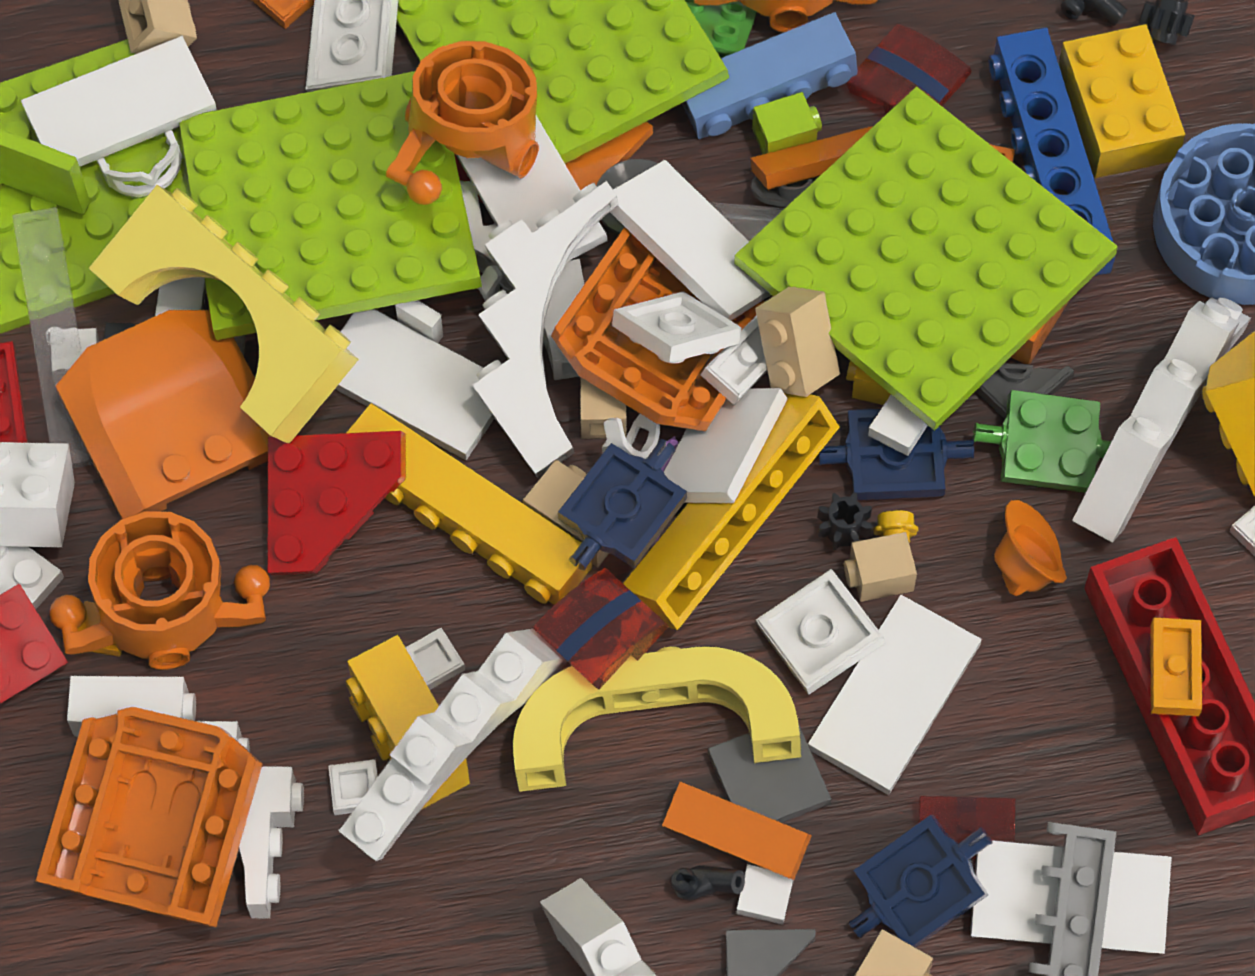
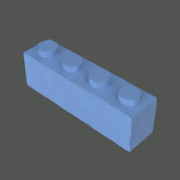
[682,12,858,140]

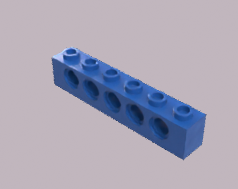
[988,28,1116,276]

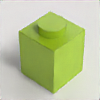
[752,92,822,154]

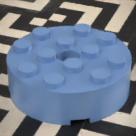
[1153,123,1255,305]

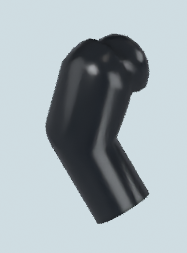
[1061,0,1128,26]
[670,865,745,901]

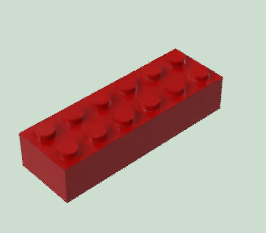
[1084,537,1255,836]

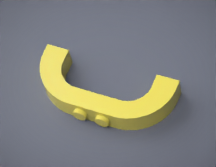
[513,647,801,792]

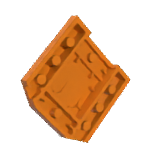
[551,227,765,431]
[56,310,272,520]
[35,707,263,928]

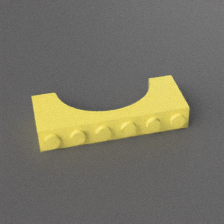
[89,185,359,443]

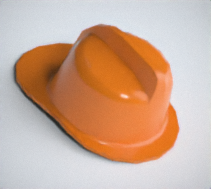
[994,500,1067,596]

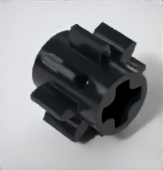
[1139,0,1195,44]
[817,493,873,551]

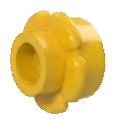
[873,510,918,543]

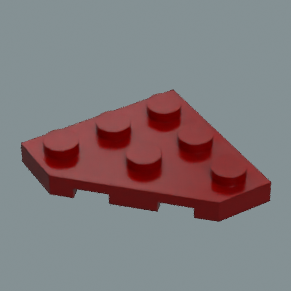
[268,431,406,575]

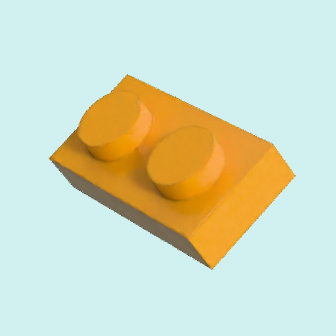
[1151,618,1202,716]

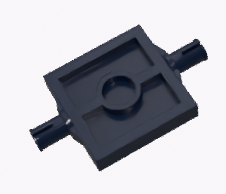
[818,409,974,500]
[558,439,687,571]
[849,815,993,948]

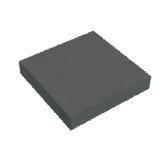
[708,723,831,823]

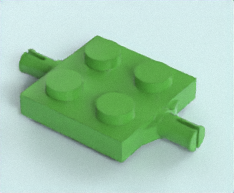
[972,390,1112,493]

